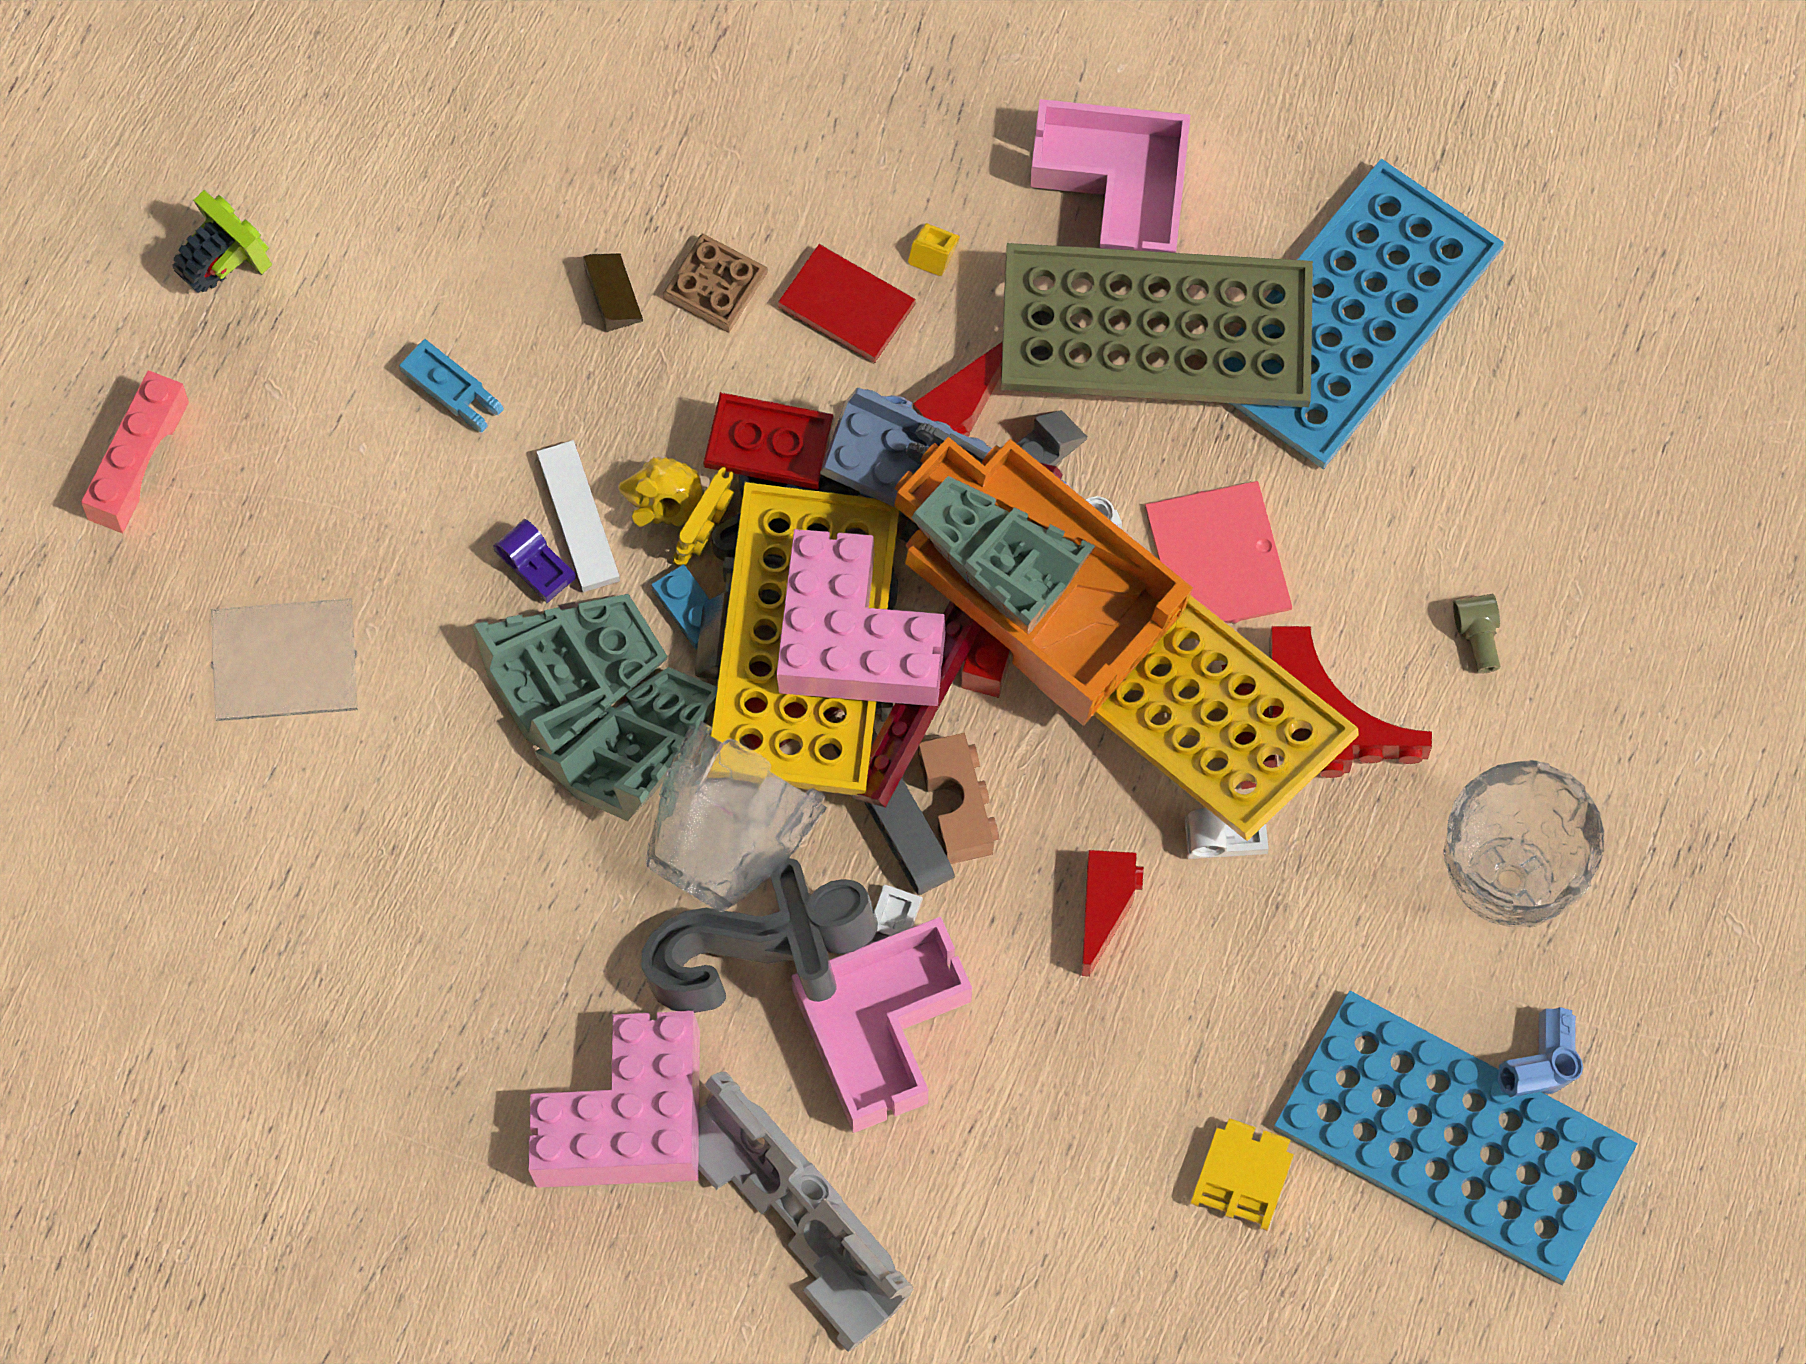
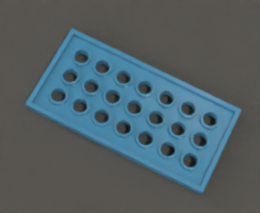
[1223,158,1505,470]
[1273,991,1638,1286]

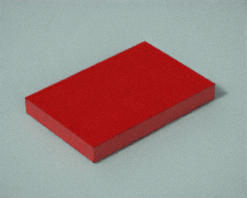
[778,244,916,363]
[703,392,834,490]

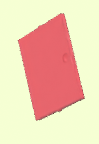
[1145,481,1292,624]

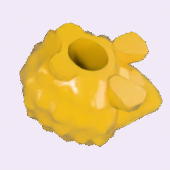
[618,457,704,527]

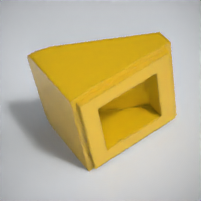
[908,223,960,276]

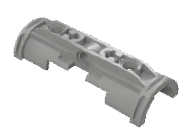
[698,1072,913,1352]

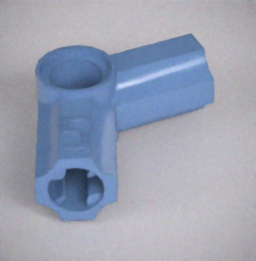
[1497,1007,1583,1098]

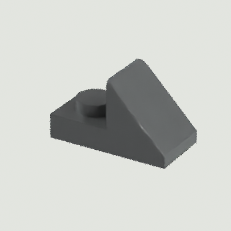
[1017,410,1088,466]

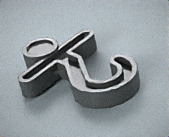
[641,858,878,1013]

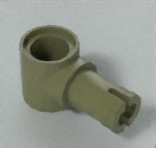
[1453,593,1501,674]

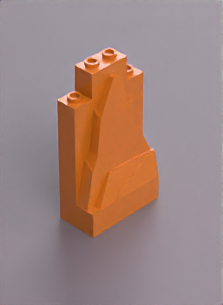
[894,437,1193,726]

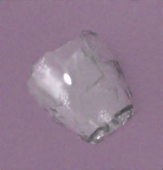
[646,721,827,912]
[1443,760,1604,928]

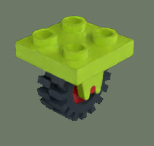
[172,190,273,293]

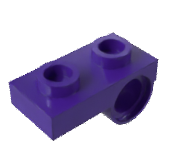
[493,519,576,603]

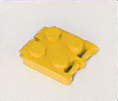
[673,468,734,567]
[1190,1118,1294,1231]

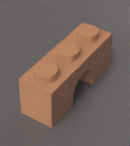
[918,732,999,864]

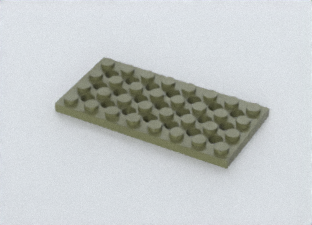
[1001,243,1313,407]

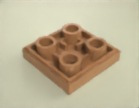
[663,233,768,333]

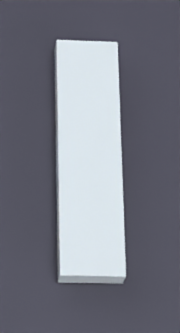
[537,440,620,592]

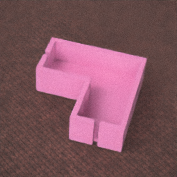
[1030,99,1191,253]
[777,529,945,706]
[791,917,972,1133]
[529,1011,700,1188]

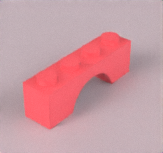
[81,370,189,534]

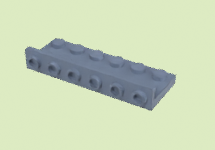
[820,388,1066,509]

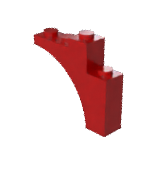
[1269,626,1432,778]

